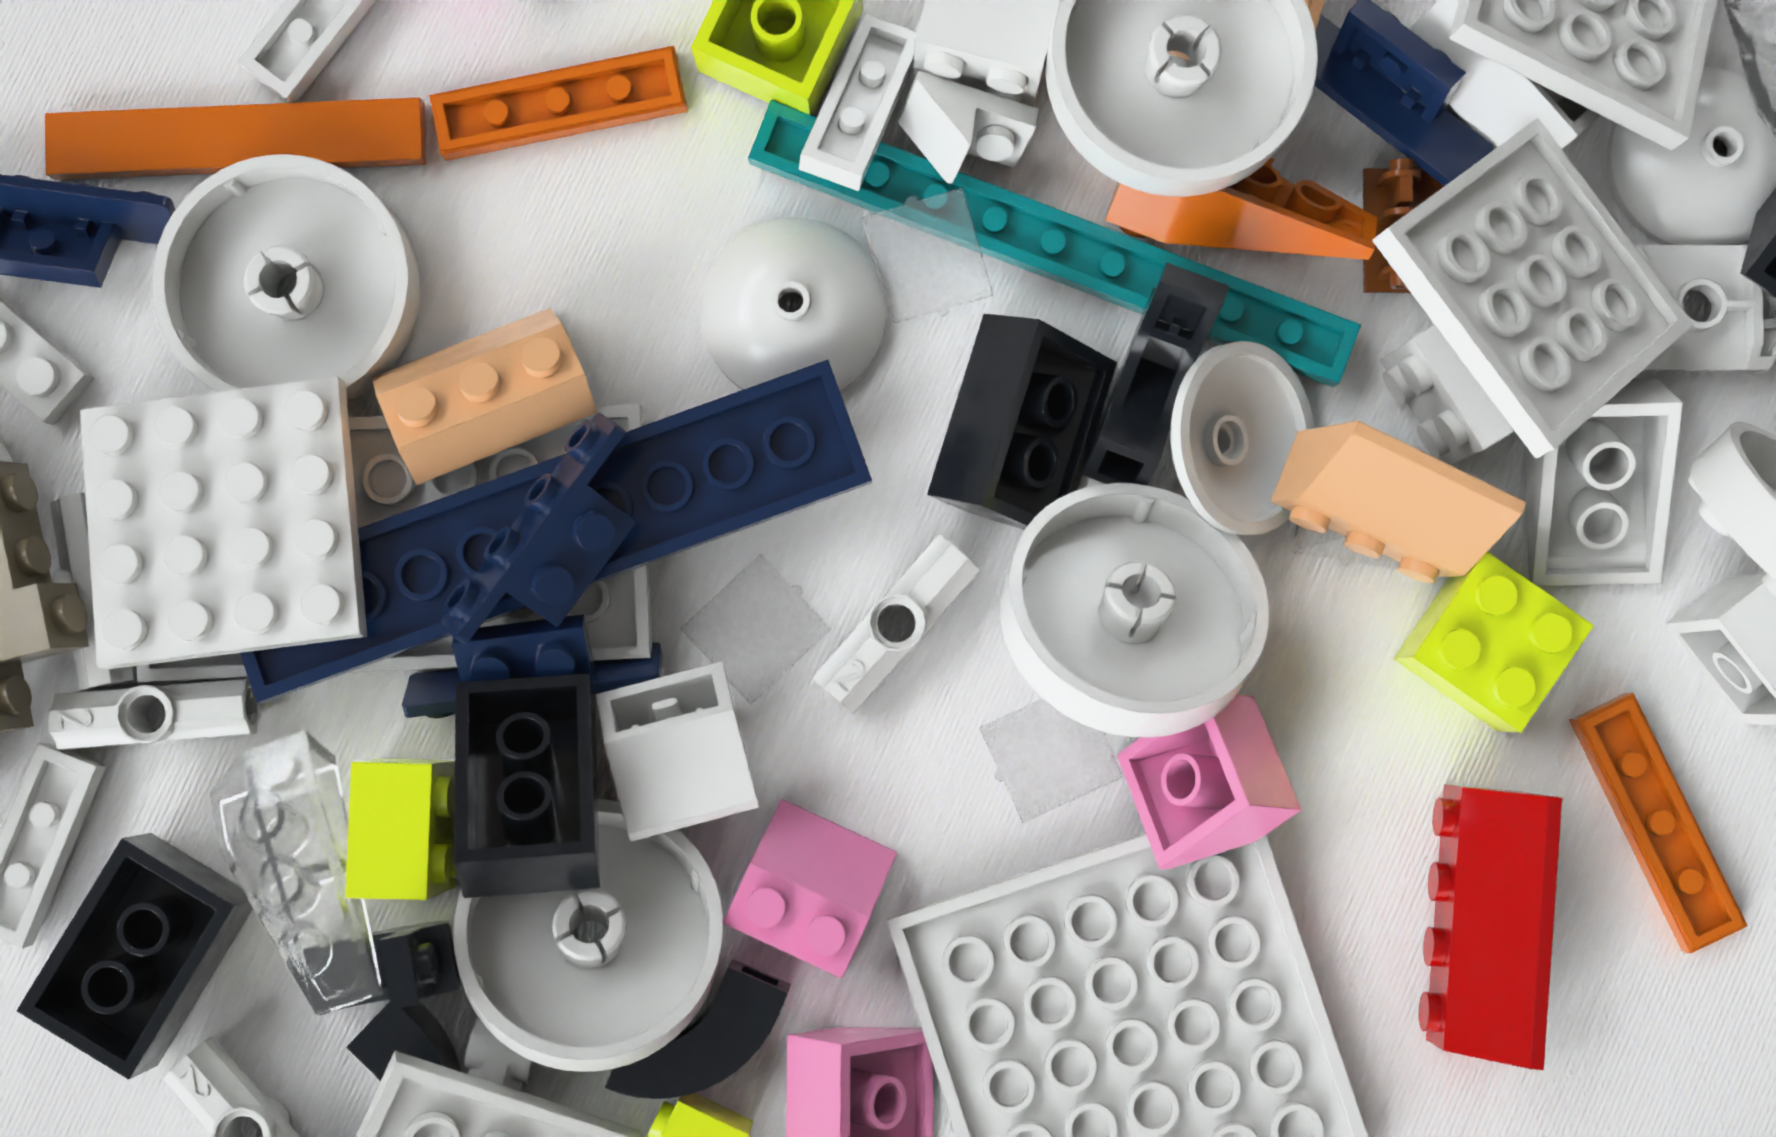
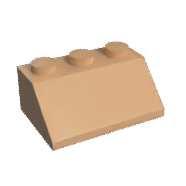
[372,308,597,485]
[1270,421,1527,583]

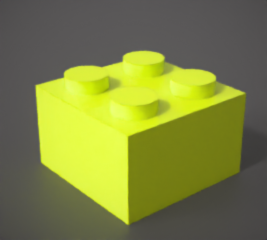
[691,0,863,116]
[1393,552,1594,733]
[345,758,458,900]

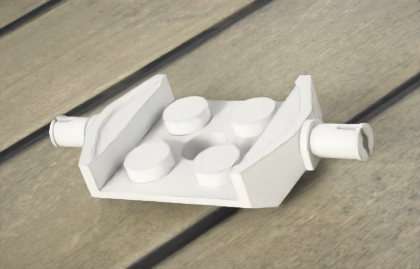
[1634,245,1776,375]

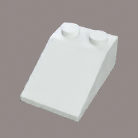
[1524,379,1683,586]

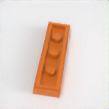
[429,45,688,161]
[1569,693,1748,954]

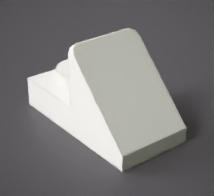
[898,70,1039,184]

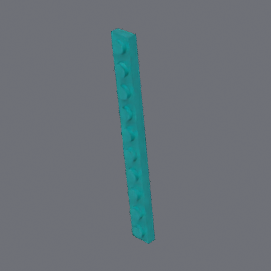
[748,100,1361,387]

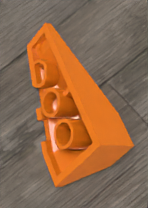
[1105,158,1378,260]

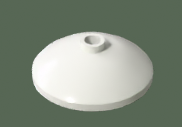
[1607,67,1776,245]
[699,217,887,392]
[1170,341,1314,536]

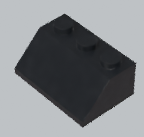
[927,314,1117,530]

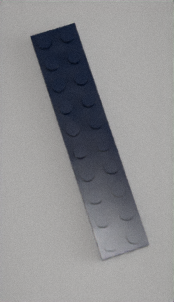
[240,359,872,703]

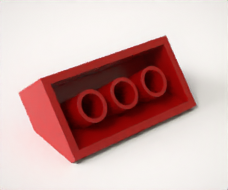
[1418,784,1562,1070]

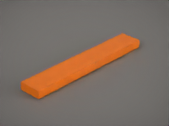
[45,97,427,180]

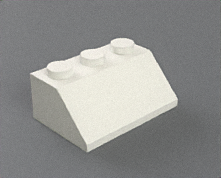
[1409,0,1601,150]

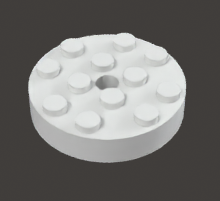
[1045,0,1318,197]
[152,154,420,402]
[1688,422,1776,597]
[1000,483,1269,738]
[453,799,723,1072]

